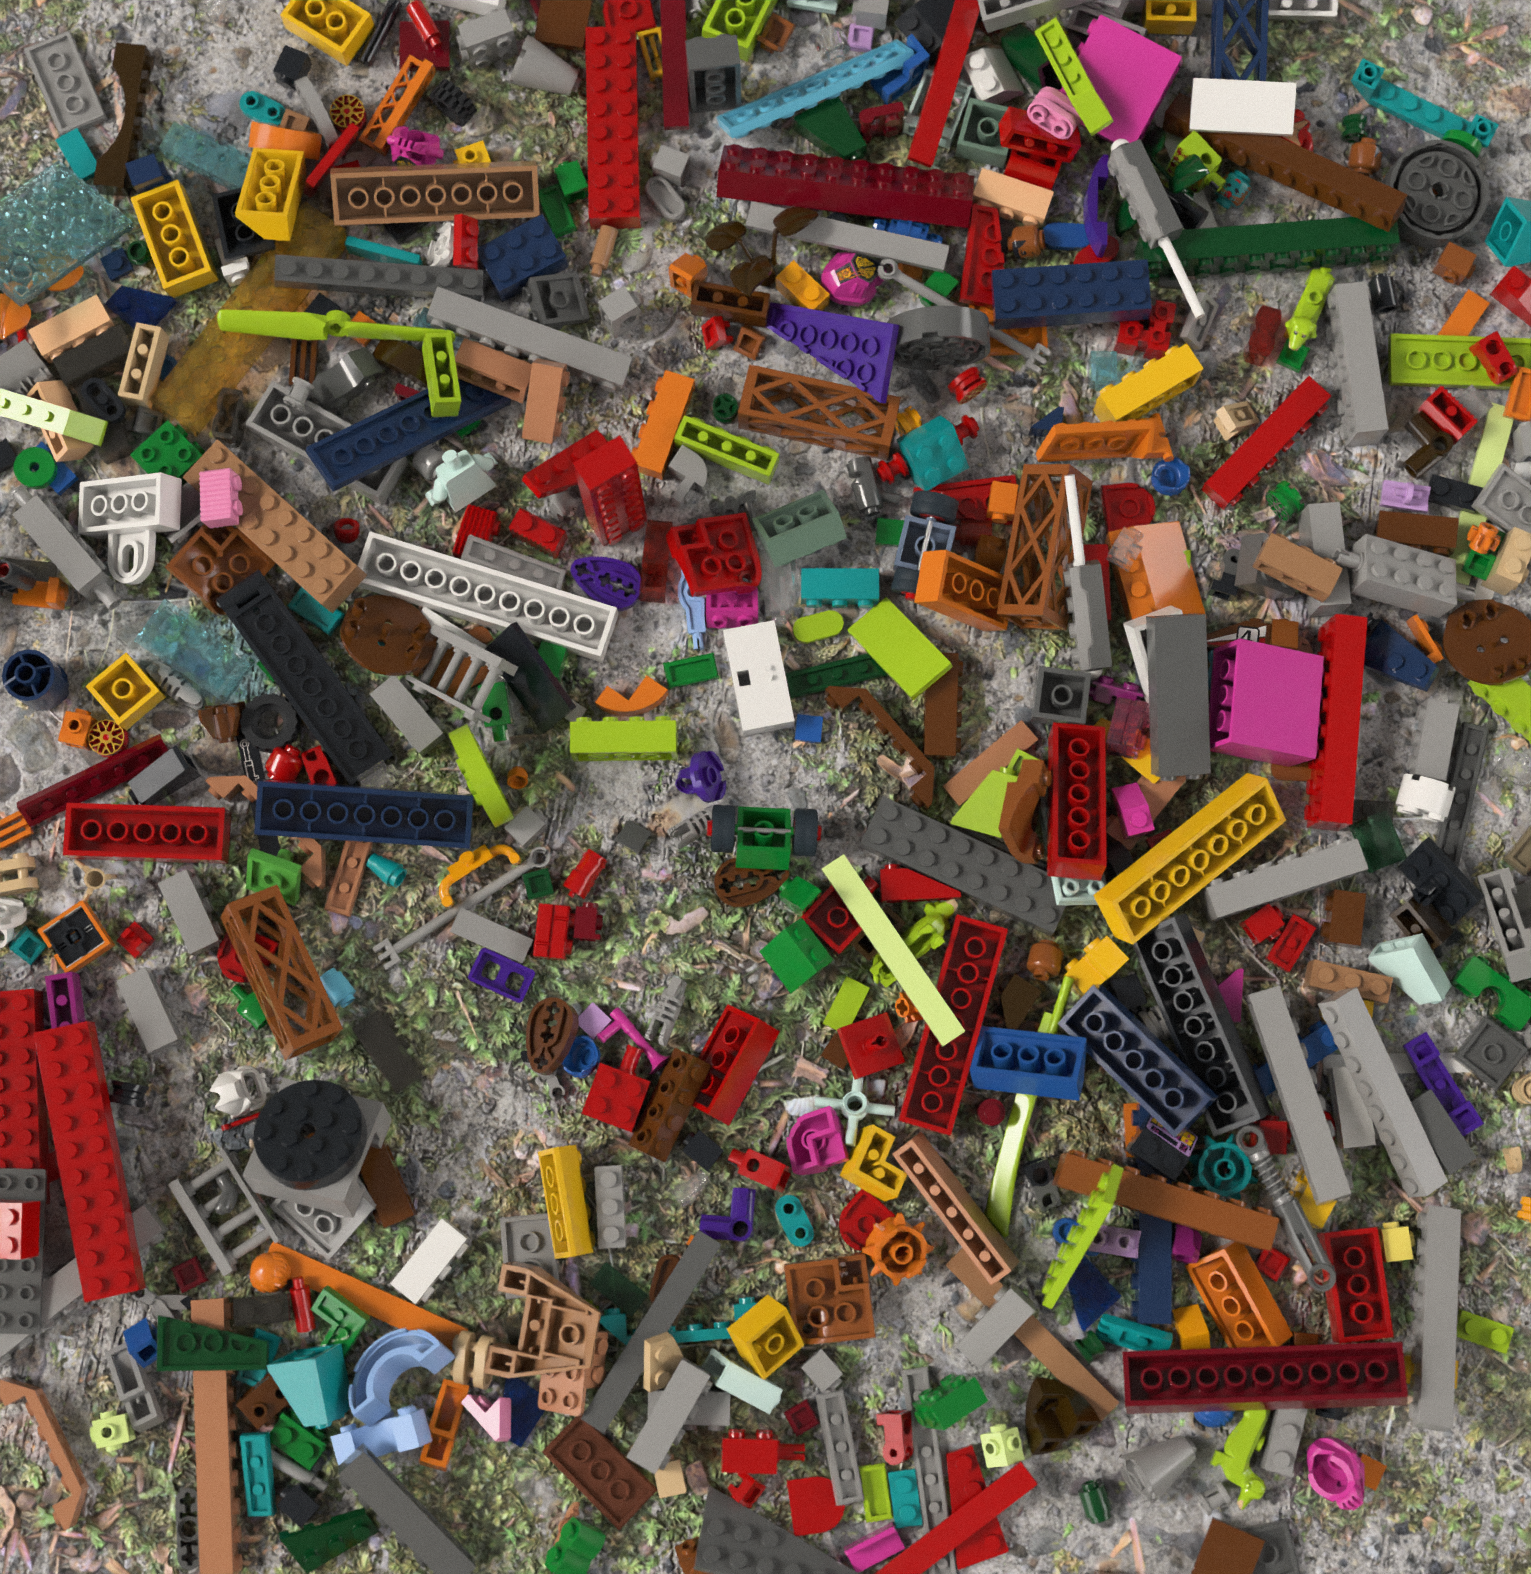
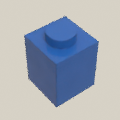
[123,1317,157,1368]

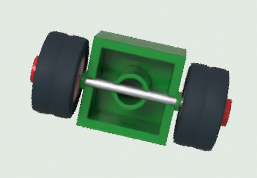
[707,804,822,870]

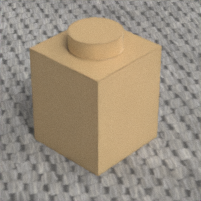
[655,1454,687,1499]

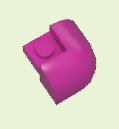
[786,1106,849,1175]

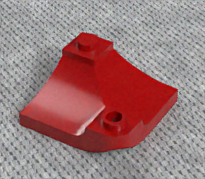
[666,512,762,597]

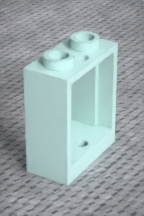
[903,69,972,149]

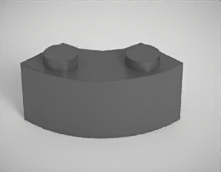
[310,347,384,412]

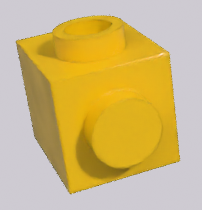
[453,140,491,164]

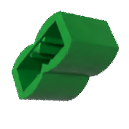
[545,1516,606,1574]

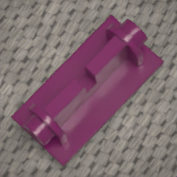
[1089,675,1144,711]

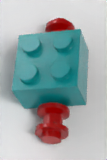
[876,415,979,491]

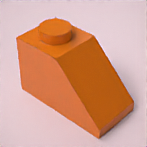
[668,252,708,298]

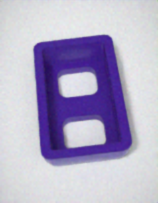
[468,948,535,1003]

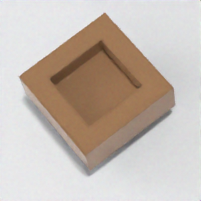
[280,108,312,131]

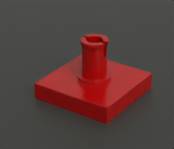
[837,1012,905,1080]

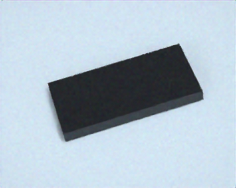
[485,621,576,734]

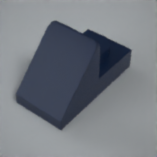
[1028,406,1064,463]

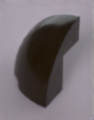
[1025,1377,1101,1455]

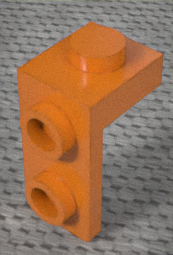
[12,577,69,610]
[1406,614,1444,664]

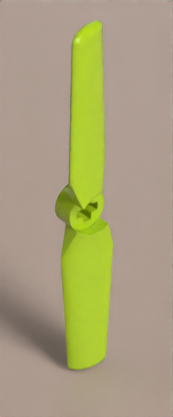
[217,309,456,343]

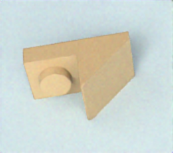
[1214,401,1260,440]

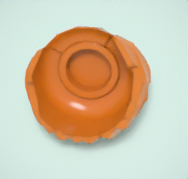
[250,1252,291,1293]

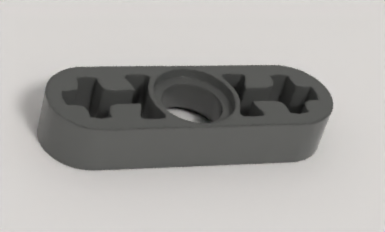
[175,1487,199,1570]

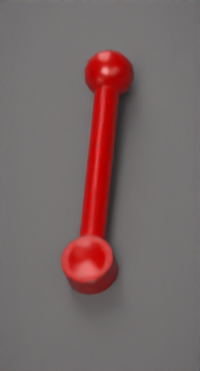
[221,1111,261,1131]

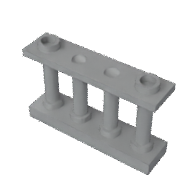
[405,624,518,723]
[168,1149,284,1277]

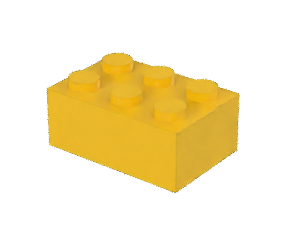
[280,0,375,66]

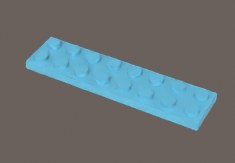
[716,39,914,139]

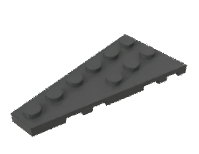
[693,1486,859,1574]

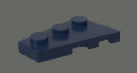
[1364,619,1439,692]

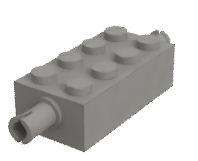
[11,485,122,610]
[1332,534,1476,618]

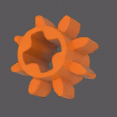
[1467,522,1501,554]
[895,992,923,1023]

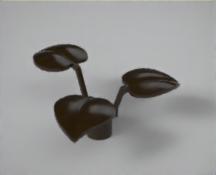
[705,207,819,297]

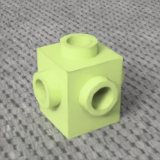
[90,1410,136,1452]
[980,1423,1025,1468]

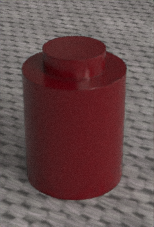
[976,1099,1005,1126]

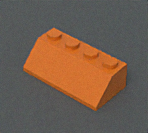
[1185,1241,1293,1348]

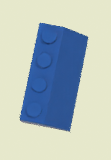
[970,1026,1087,1101]

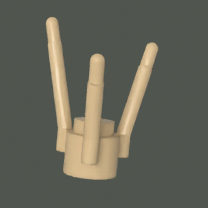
[74,859,117,902]

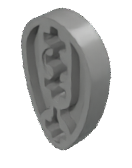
[294,76,338,148]

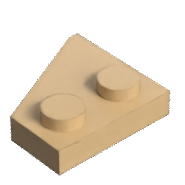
[644,1332,684,1393]

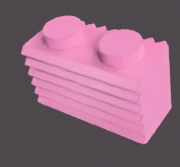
[199,468,243,528]

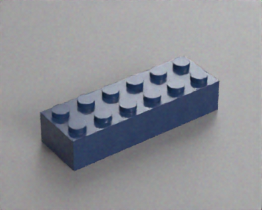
[991,259,1152,330]
[1058,984,1218,1138]

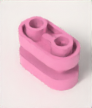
[1027,87,1082,139]

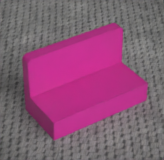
[844,1522,905,1573]

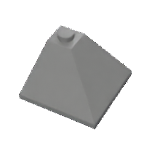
[270,1176,377,1261]

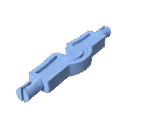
[678,570,706,651]

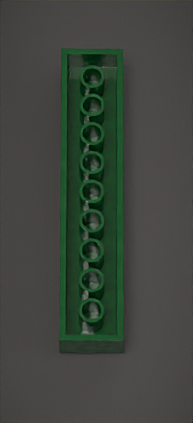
[1134,217,1400,283]

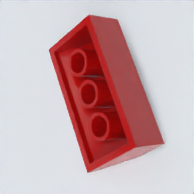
[693,1004,780,1126]

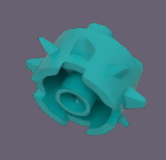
[1188,1134,1258,1201]

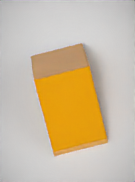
[1172,1304,1210,1350]

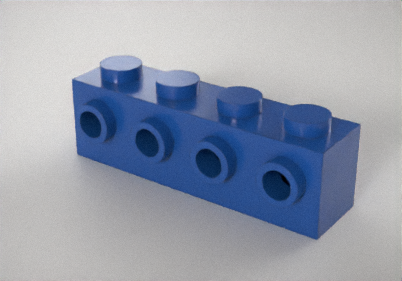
[1252,1020,1338,1097]

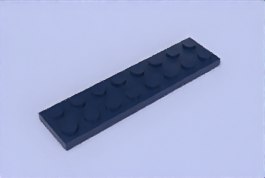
[306,379,511,492]

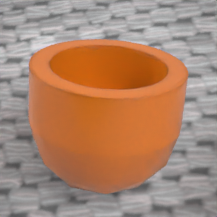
[507,766,528,789]

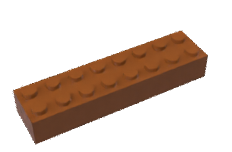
[1052,1149,1280,1251]

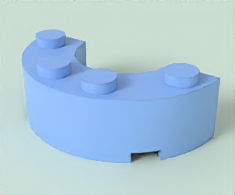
[348,1328,456,1428]
[330,1404,433,1466]

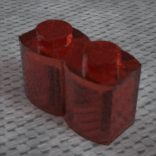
[1243,305,1282,367]

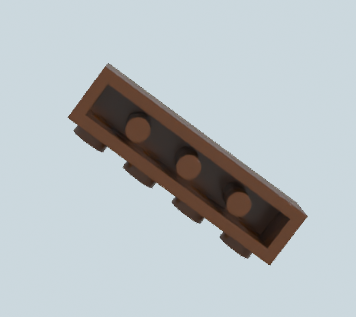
[628,1048,712,1163]

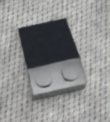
[894,0,982,66]
[212,187,276,262]

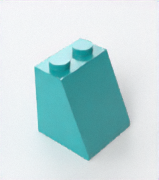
[1484,196,1531,267]
[267,1343,350,1429]

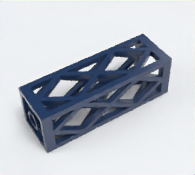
[1210,0,1269,81]

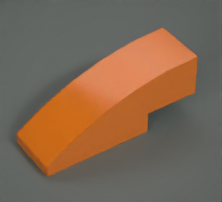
[419,1379,470,1472]

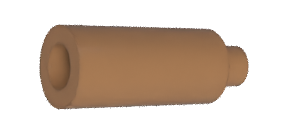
[590,225,618,277]

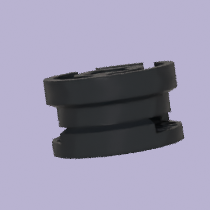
[109,1080,149,1108]

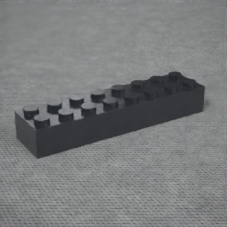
[1132,914,1272,1137]

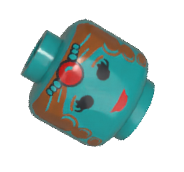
[1215,170,1252,210]

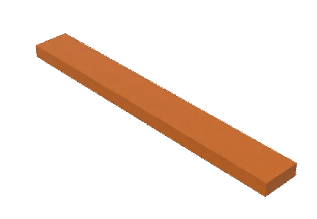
[267,1242,469,1354]

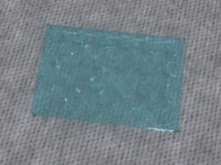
[0,160,133,307]

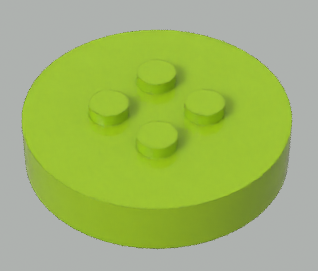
[448,724,515,828]

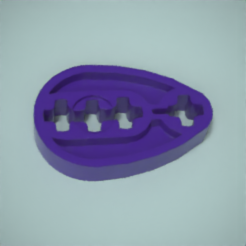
[570,556,642,612]

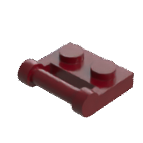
[859,101,905,144]

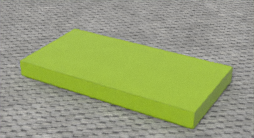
[847,597,953,700]

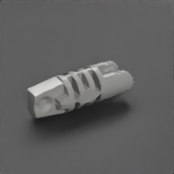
[145,659,204,712]
[667,801,729,850]
[644,977,687,1046]

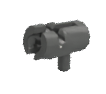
[846,456,900,517]

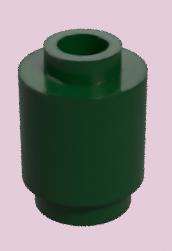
[1078,1479,1112,1524]

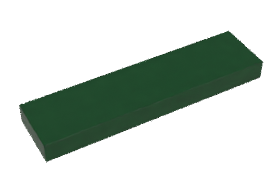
[785,653,889,700]

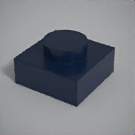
[100,247,135,282]

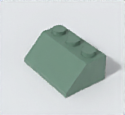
[752,490,847,568]

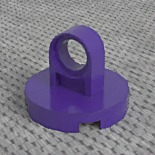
[675,750,726,803]

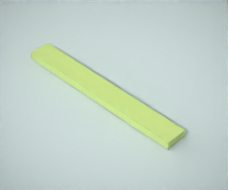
[1448,402,1514,602]
[822,854,965,1047]

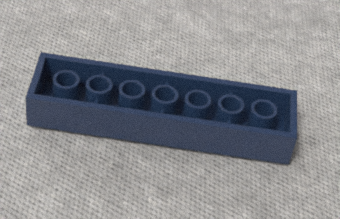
[254,779,474,849]

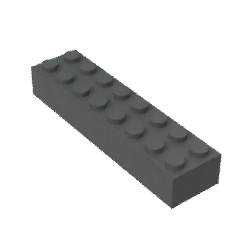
[860,796,1066,936]

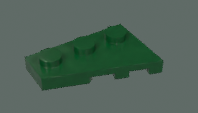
[278,1507,379,1574]

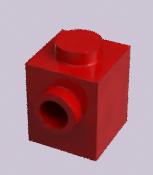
[1239,903,1285,945]

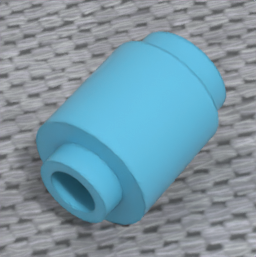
[320,968,356,1008]

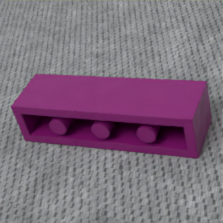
[45,972,86,1029]

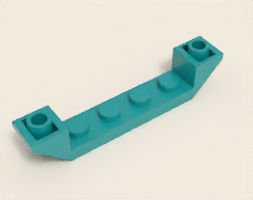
[1351,58,1499,148]
[600,1297,759,1345]

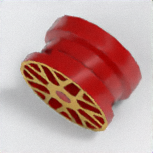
[329,94,368,133]
[947,366,988,405]
[88,719,130,758]

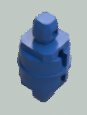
[873,219,943,244]

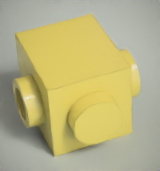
[1378,1221,1415,1262]

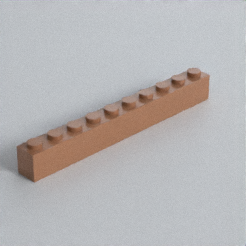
[191,1297,243,1574]

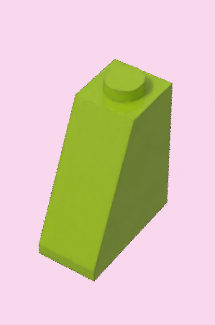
[950,766,1018,838]

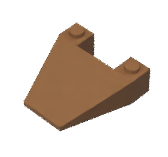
[483,1261,601,1378]

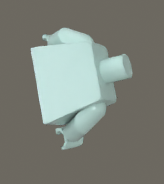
[425,450,498,513]

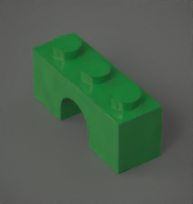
[1450,955,1531,1032]

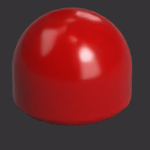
[334,518,360,544]

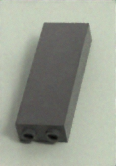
[1146,613,1211,781]

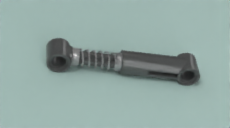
[1236,1123,1336,1292]

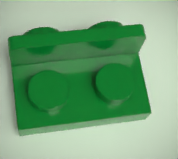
[269,1410,330,1471]

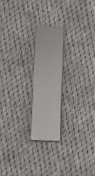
[461,535,566,590]
[815,1390,864,1506]

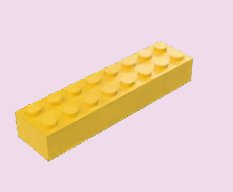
[1093,773,1286,944]

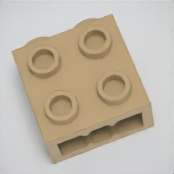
[1481,527,1531,596]

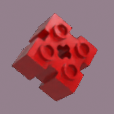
[1113,300,1176,360]

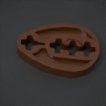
[714,858,789,908]
[526,997,579,1076]

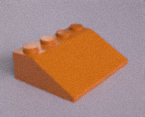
[1104,521,1207,622]

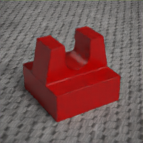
[701,316,734,350]
[116,921,156,959]
[727,1473,766,1509]

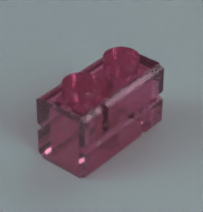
[1106,697,1150,759]

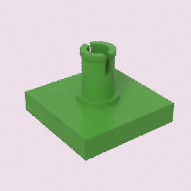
[246,848,302,906]

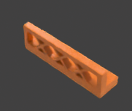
[358,55,436,156]

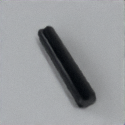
[359,0,402,67]

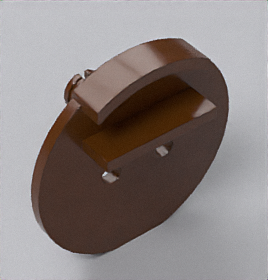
[340,595,437,677]
[1443,599,1531,685]

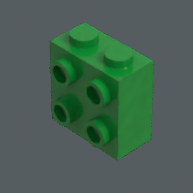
[130,420,205,487]
[759,918,834,994]
[912,1373,989,1430]

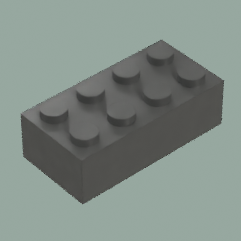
[685,34,741,114]

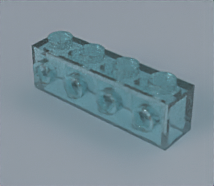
[159,122,251,190]

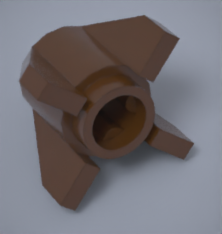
[198,701,246,743]

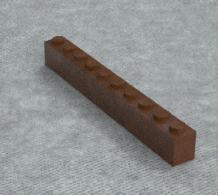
[1162,93,1408,232]

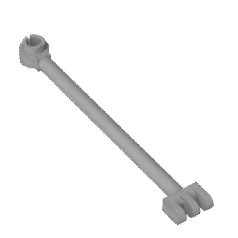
[878,259,1053,375]
[372,847,551,971]

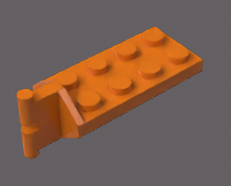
[1035,413,1174,462]

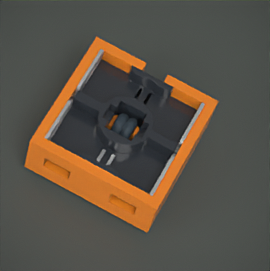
[37,900,116,973]

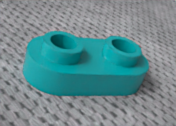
[239,91,285,126]
[775,1195,814,1247]

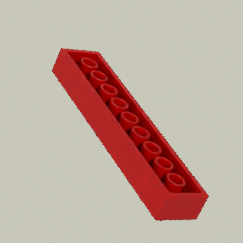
[33,1021,146,1303]

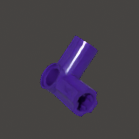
[699,1188,756,1242]

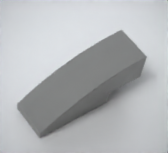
[105,1342,165,1433]

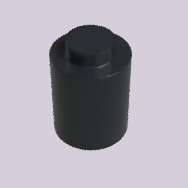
[1368,273,1400,314]

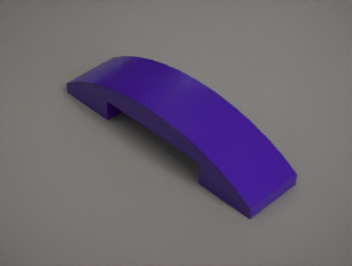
[1083,154,1108,257]
[1403,1032,1484,1136]

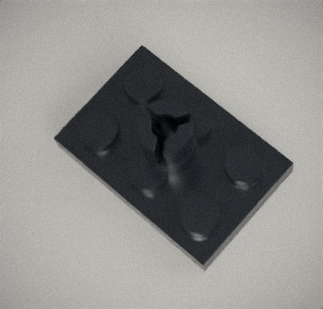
[1398,837,1485,926]

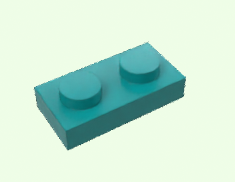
[887,1468,923,1529]

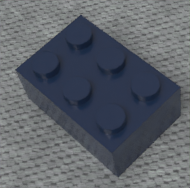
[478,214,568,302]

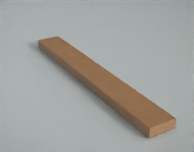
[945,1248,1119,1421]

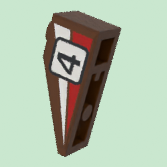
[1206,618,1272,653]

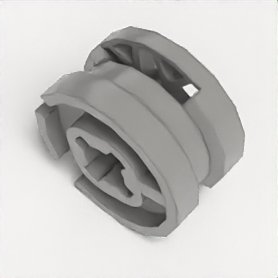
[1137,1005,1172,1041]

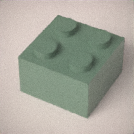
[955,98,1009,168]

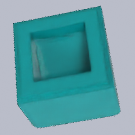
[8,925,48,965]

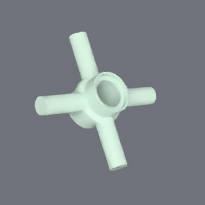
[815,1077,895,1146]

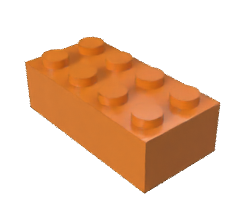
[914,550,1008,631]

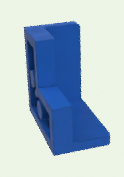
[870,34,930,104]

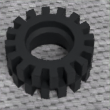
[430,79,477,127]

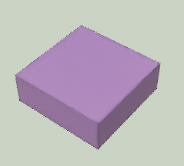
[846,23,874,53]
[578,1002,612,1040]

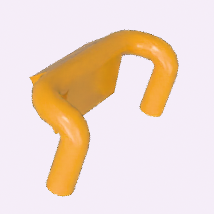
[439,844,521,908]

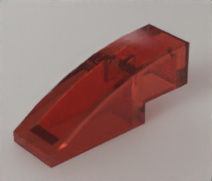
[639,520,673,603]

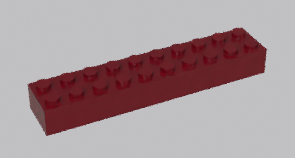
[716,144,974,228]
[1122,1342,1408,1414]

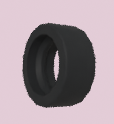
[1105,841,1135,880]

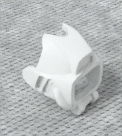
[210,1065,271,1119]

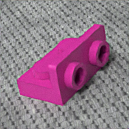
[706,587,758,629]

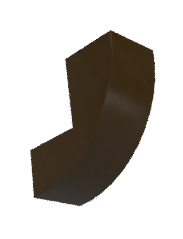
[372,339,428,388]

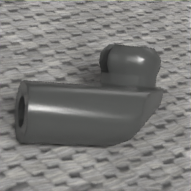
[215,1173,238,1215]

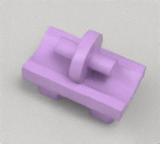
[1380,480,1431,514]
[1088,1225,1141,1258]

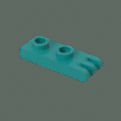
[1095,1314,1173,1351]

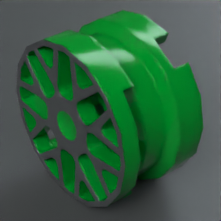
[1265,480,1305,522]

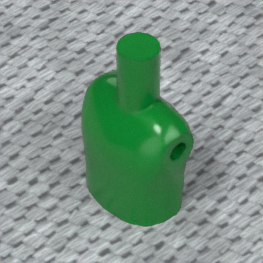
[231,984,268,1031]

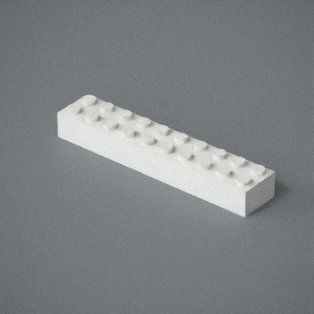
[357,531,619,663]

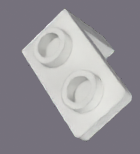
[215,238,254,287]

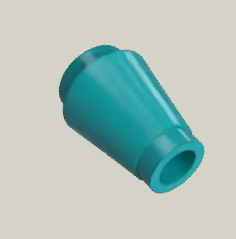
[366,853,407,888]

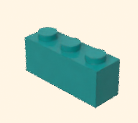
[801,568,879,608]

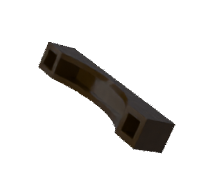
[93,42,154,197]

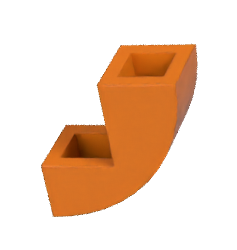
[248,121,322,160]
[595,675,669,716]

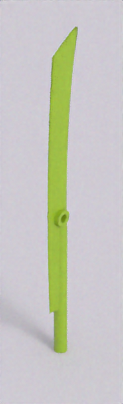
[984,976,1074,1237]

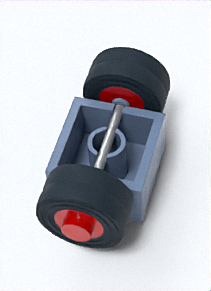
[891,490,959,602]

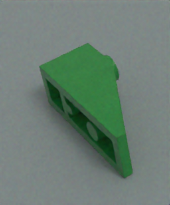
[779,876,821,917]

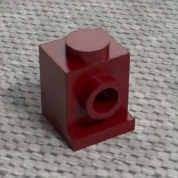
[573,902,603,942]

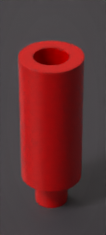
[406,0,442,49]
[290,1276,316,1333]

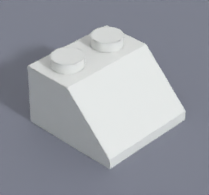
[960,48,1024,105]

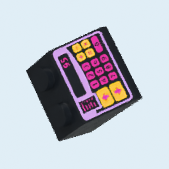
[1125,1113,1200,1181]

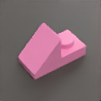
[461,1394,511,1442]

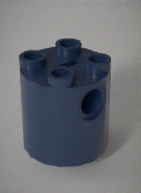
[2,649,69,711]

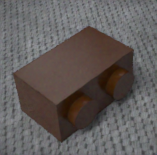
[1320,889,1366,948]

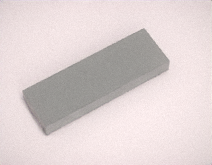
[450,907,533,964]

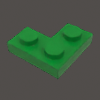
[311,1285,371,1359]

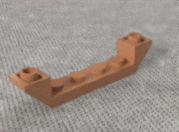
[205,775,326,890]
[0,1377,89,1531]

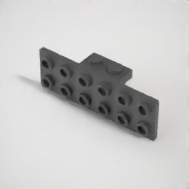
[0,1168,47,1334]

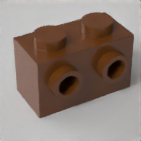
[236,1373,291,1430]

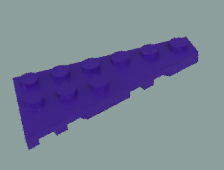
[766,302,900,403]

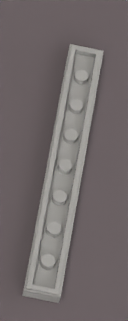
[746,201,950,273]
[901,1366,957,1574]

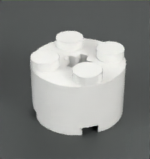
[1395,774,1456,823]

